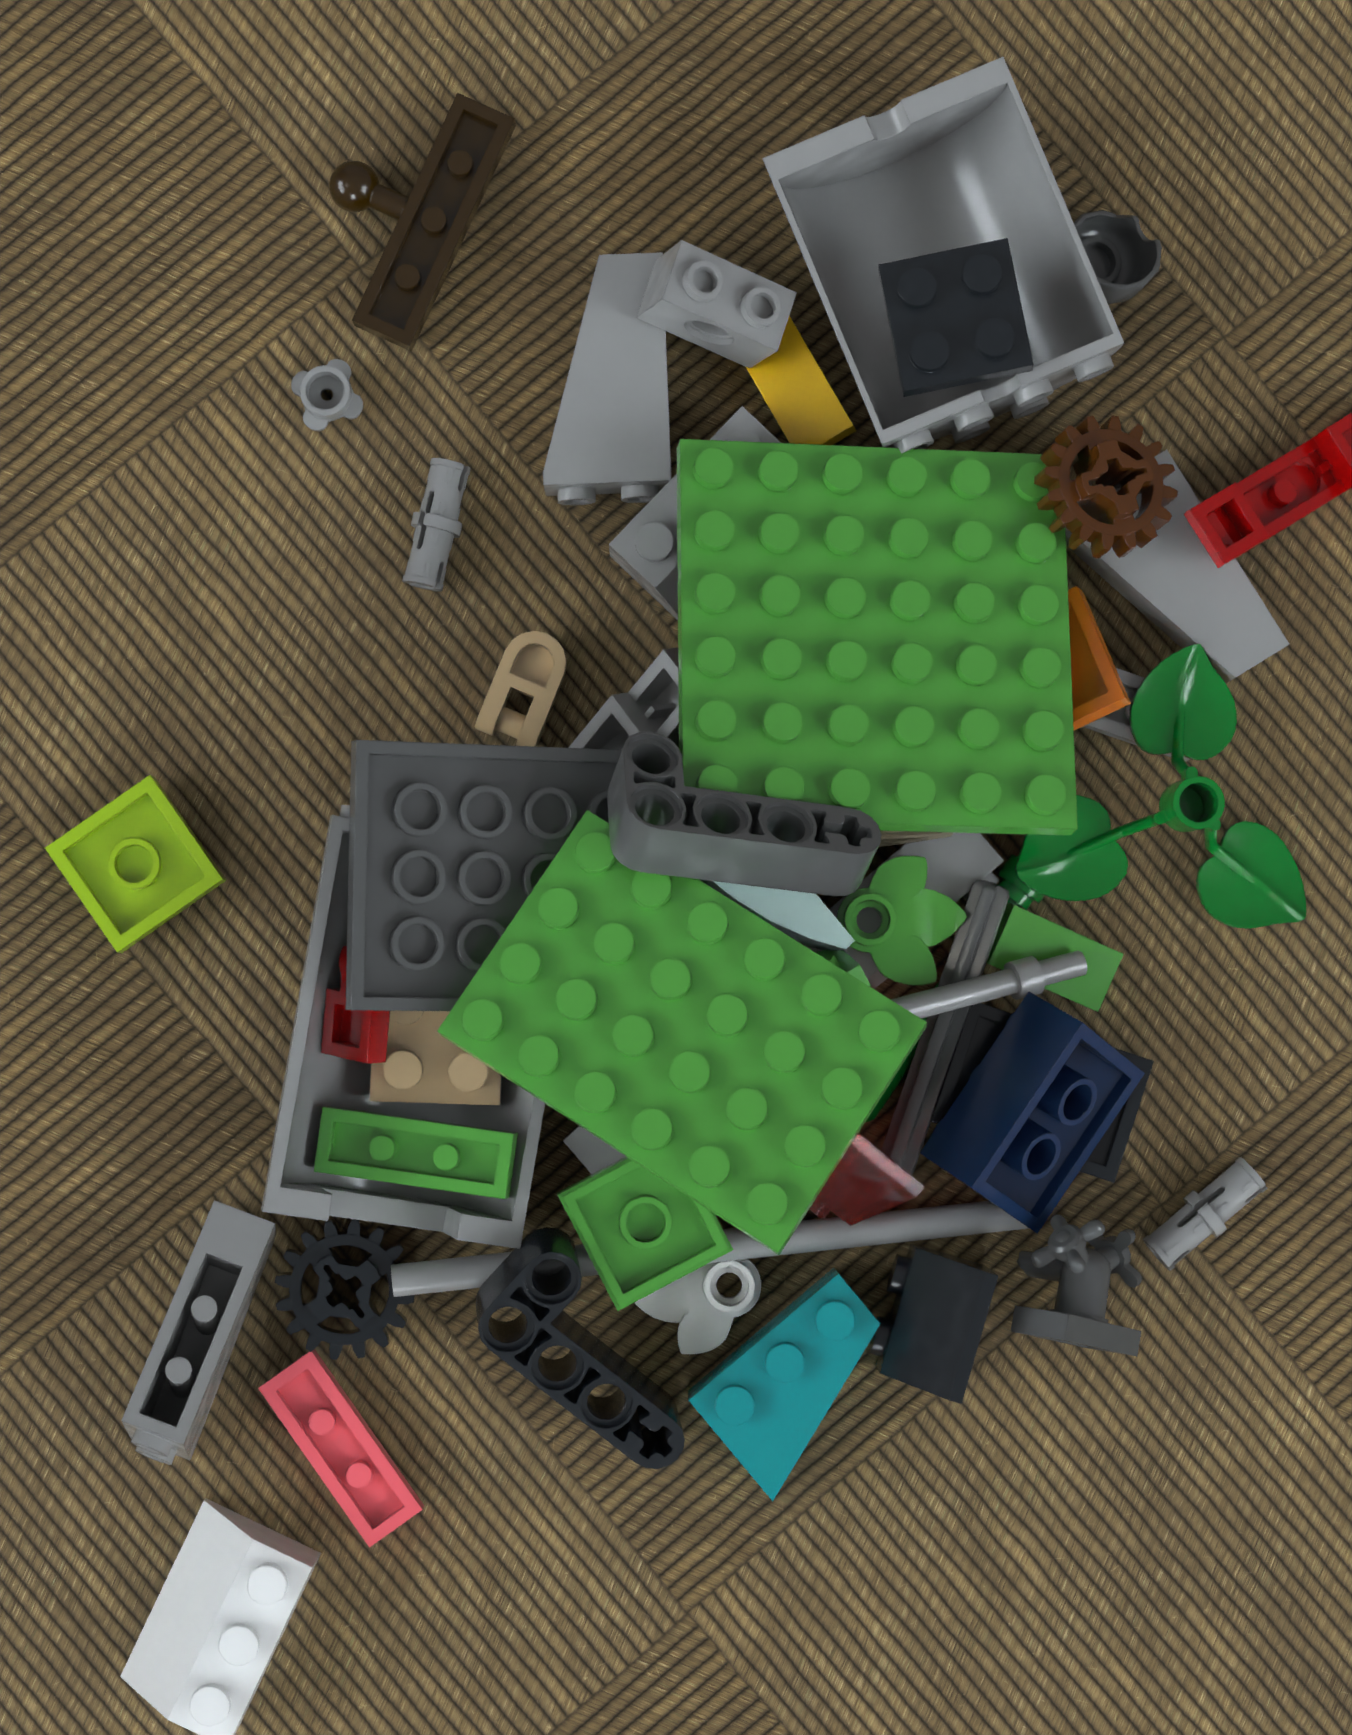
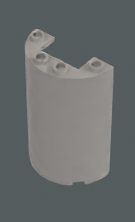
[261,805,545,1249]

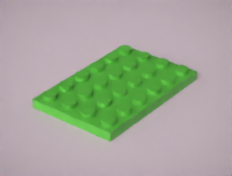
[437,810,927,1255]

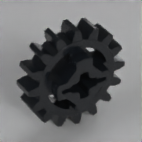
[275,1218,415,1360]

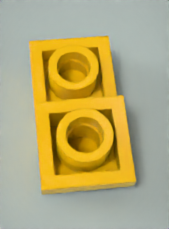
[746,316,857,445]

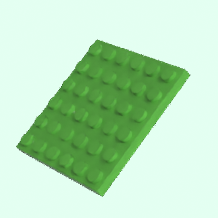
[677,439,1078,836]

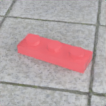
[258,1349,424,1548]

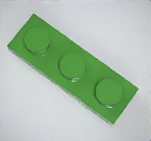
[314,1106,518,1199]

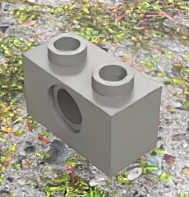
[636,240,797,368]

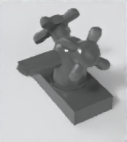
[1011,1215,1142,1357]

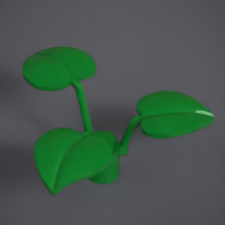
[1015,644,1307,929]

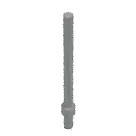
[891,950,1087,1019]

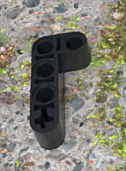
[476,1227,685,1469]

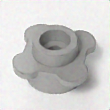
[291,359,363,431]

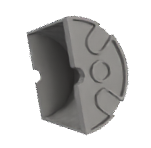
[762,57,1124,454]

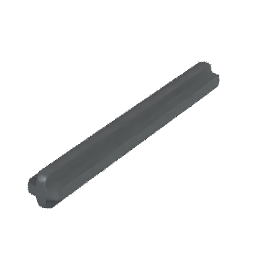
[875,880,1010,1186]

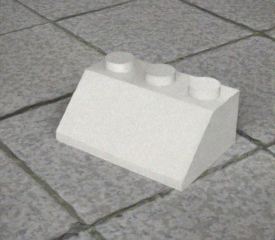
[120,1498,321,1735]

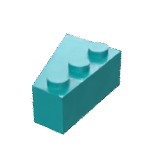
[688,1267,880,1501]

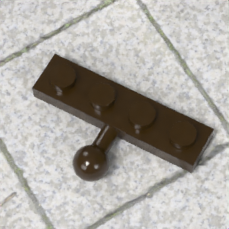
[329,93,516,352]

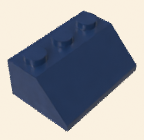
[920,992,1145,1234]

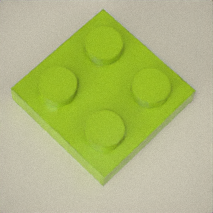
[45,775,226,953]

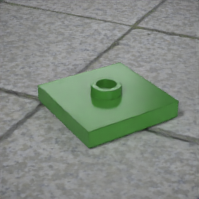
[557,1156,733,1311]

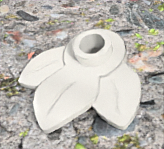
[635,1259,761,1354]

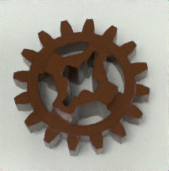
[1034,415,1178,559]

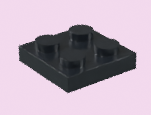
[878,238,1034,397]

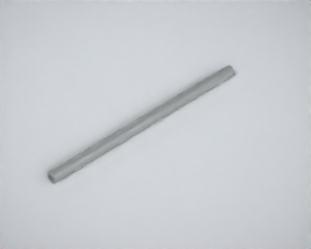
[391,1201,1029,1297]

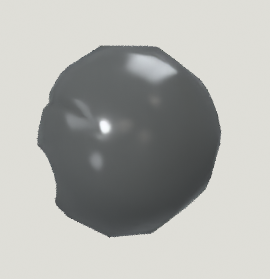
[1074,210,1162,305]

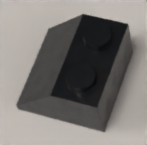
[869,1243,998,1404]

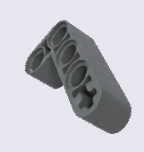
[607,732,882,896]

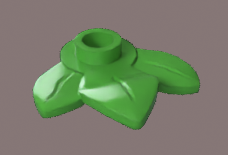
[836,856,967,985]

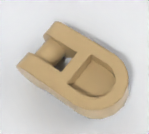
[475,631,567,747]

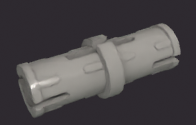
[402,458,471,592]
[1143,1157,1268,1271]

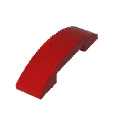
[1184,413,1352,568]

